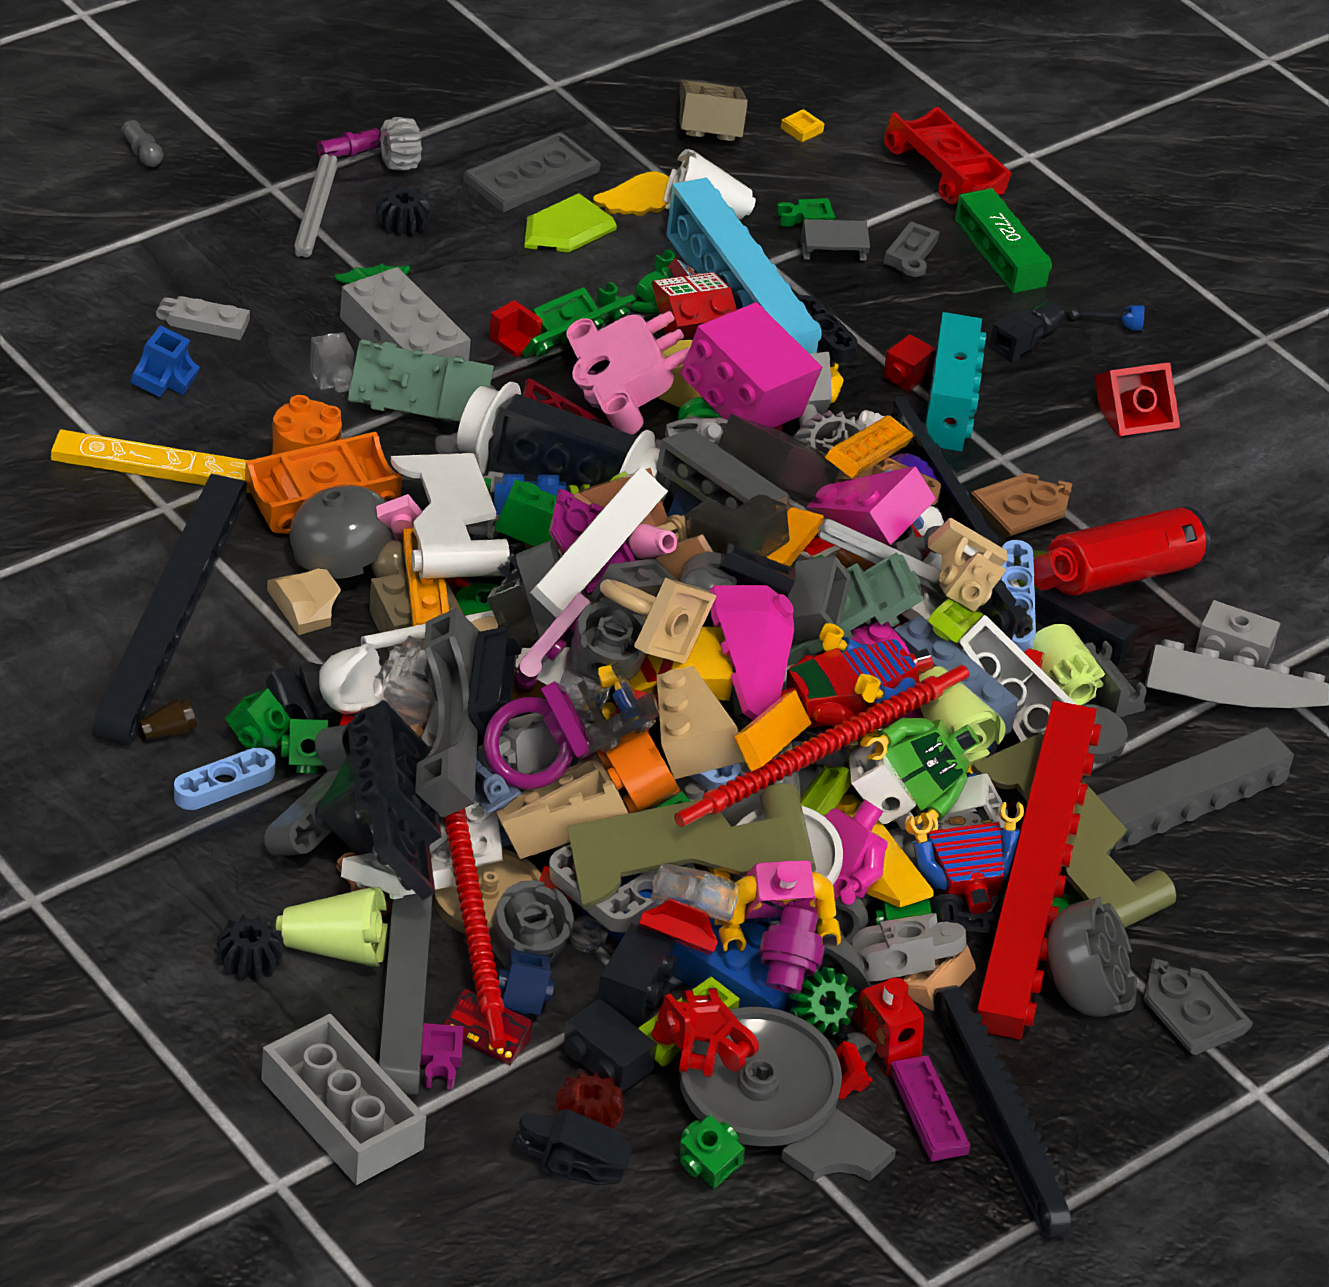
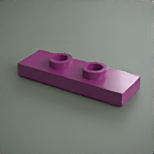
[890,1055,970,1161]

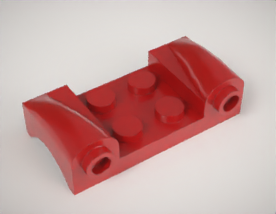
[884,107,1012,205]

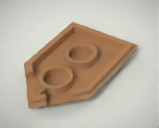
[970,473,1072,538]

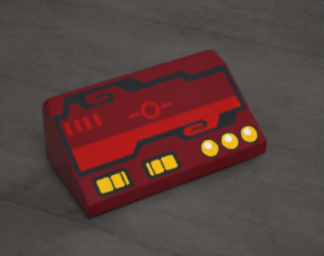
[444,989,532,1065]

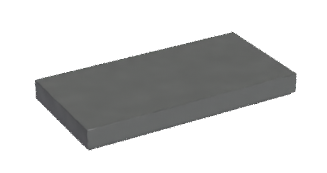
[463,132,600,213]

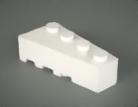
[960,615,1077,742]

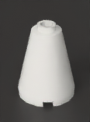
[664,149,755,219]

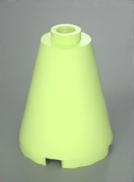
[919,666,1006,766]
[276,887,388,966]

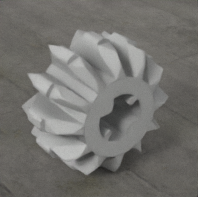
[379,117,422,171]

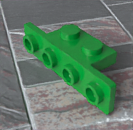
[521,287,636,358]

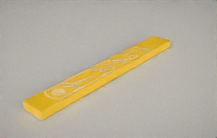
[51,429,250,493]

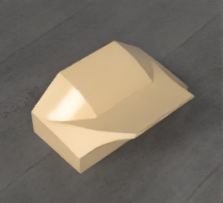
[267,569,341,635]

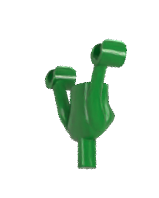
[596,249,675,314]

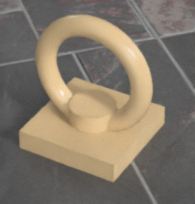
[600,577,717,664]

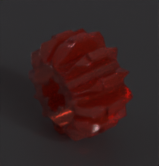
[555,1070,624,1129]

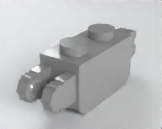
[478,713,607,774]

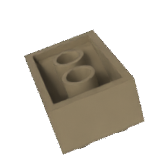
[679,80,748,141]

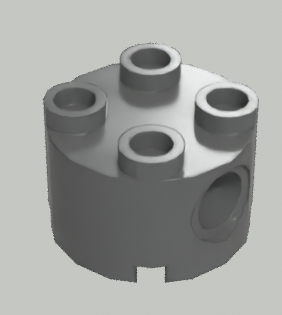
[570,597,647,686]
[488,880,574,968]

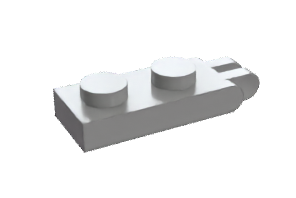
[156,296,250,340]

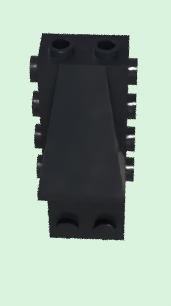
[317,700,442,900]

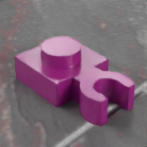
[420,1023,464,1089]

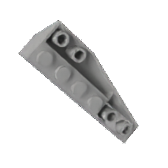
[1144,639,1329,708]

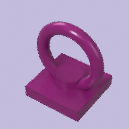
[484,681,598,789]

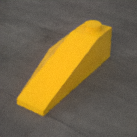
[835,794,933,908]

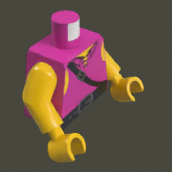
[718,860,841,952]

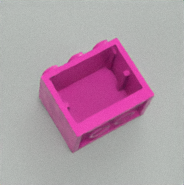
[680,302,823,440]

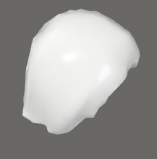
[319,644,384,714]

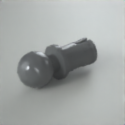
[121,120,164,167]

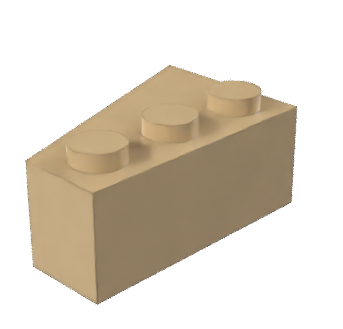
[656,666,745,779]
[495,754,629,859]

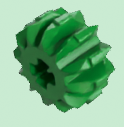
[788,967,858,1034]

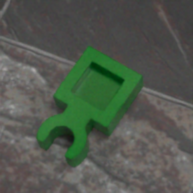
[776,198,835,227]

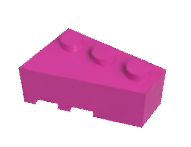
[807,466,936,545]

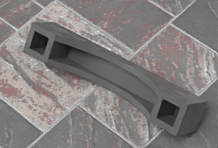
[415,608,480,818]

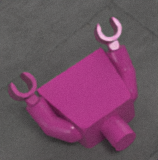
[824,799,888,905]

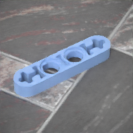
[1000,540,1036,652]

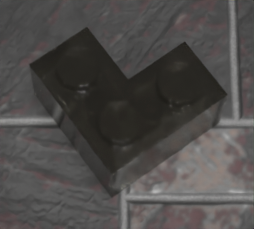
[684,494,790,557]

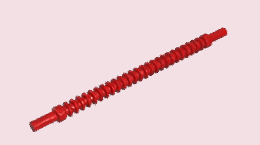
[674,665,969,827]
[433,741,507,1049]

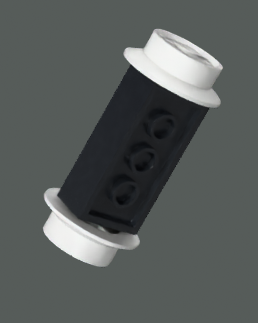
[457,382,672,503]

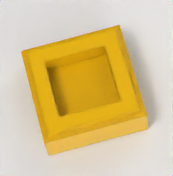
[781,109,825,143]

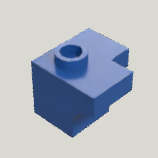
[130,325,200,397]

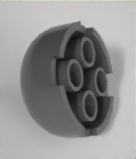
[290,485,396,579]
[1045,897,1137,1017]

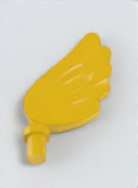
[593,171,669,216]

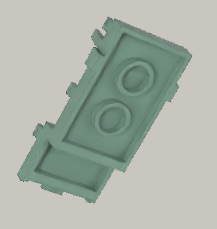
[348,339,494,422]
[788,552,924,666]

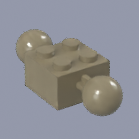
[369,540,463,653]

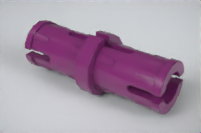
[317,128,381,158]

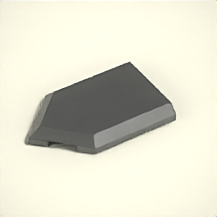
[1144,958,1253,1055]

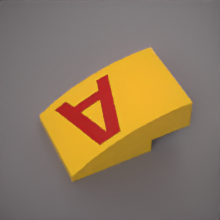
[615,627,733,707]

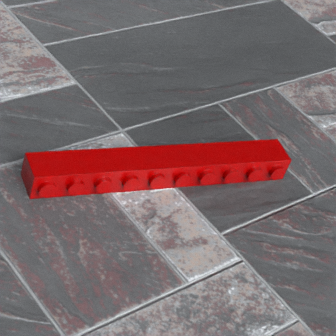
[977,700,1102,1040]

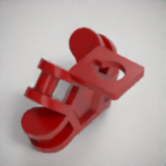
[652,988,759,1078]

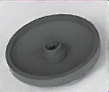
[679,1007,842,1146]

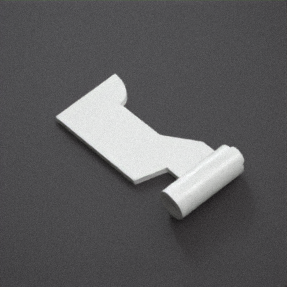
[391,453,510,579]

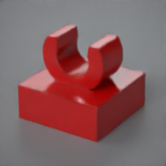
[835,1041,873,1100]

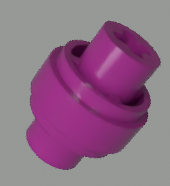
[759,907,825,994]

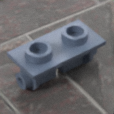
[475,754,521,814]

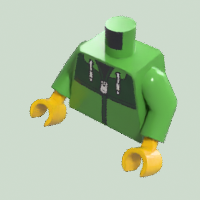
[861,718,979,835]

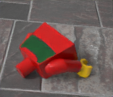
[780,648,879,746]

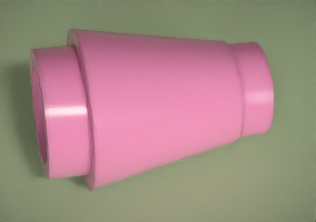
[627,524,677,560]

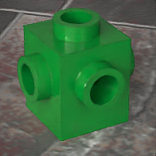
[224,688,290,751]
[281,719,328,773]
[680,1114,745,1189]

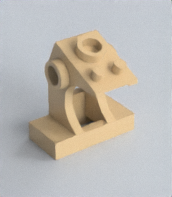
[928,518,1007,612]

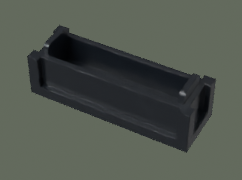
[1034,587,1138,666]
[467,626,522,736]

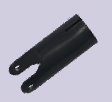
[266,667,317,744]

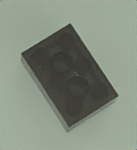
[717,413,840,503]

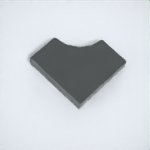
[781,1107,896,1182]

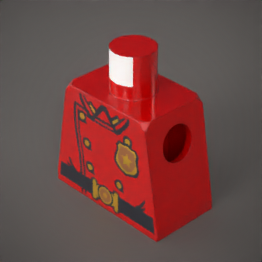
[849,978,924,1077]

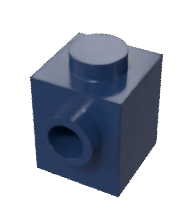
[497,949,554,1016]

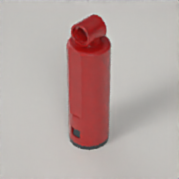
[1033,506,1211,596]

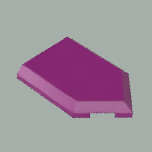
[549,488,636,596]

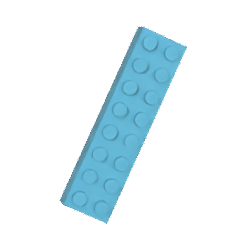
[666,177,821,353]

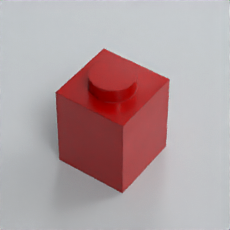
[883,334,936,392]

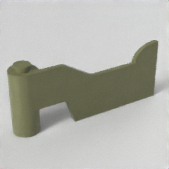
[971,733,1176,928]
[567,783,816,908]

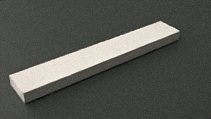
[530,466,667,618]

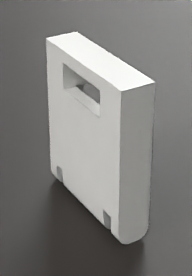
[341,853,456,899]

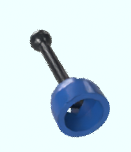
[1066,305,1145,331]

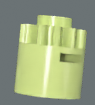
[1032,624,1105,705]

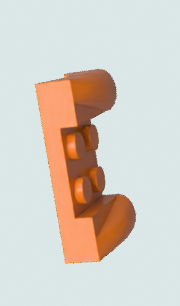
[245,432,403,534]

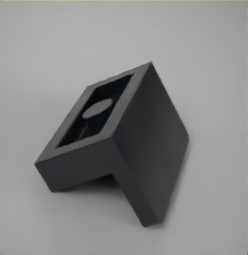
[718,542,796,595]

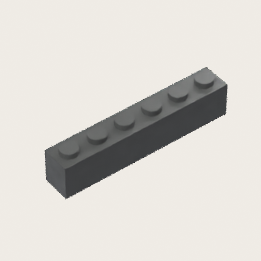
[1097,727,1294,851]

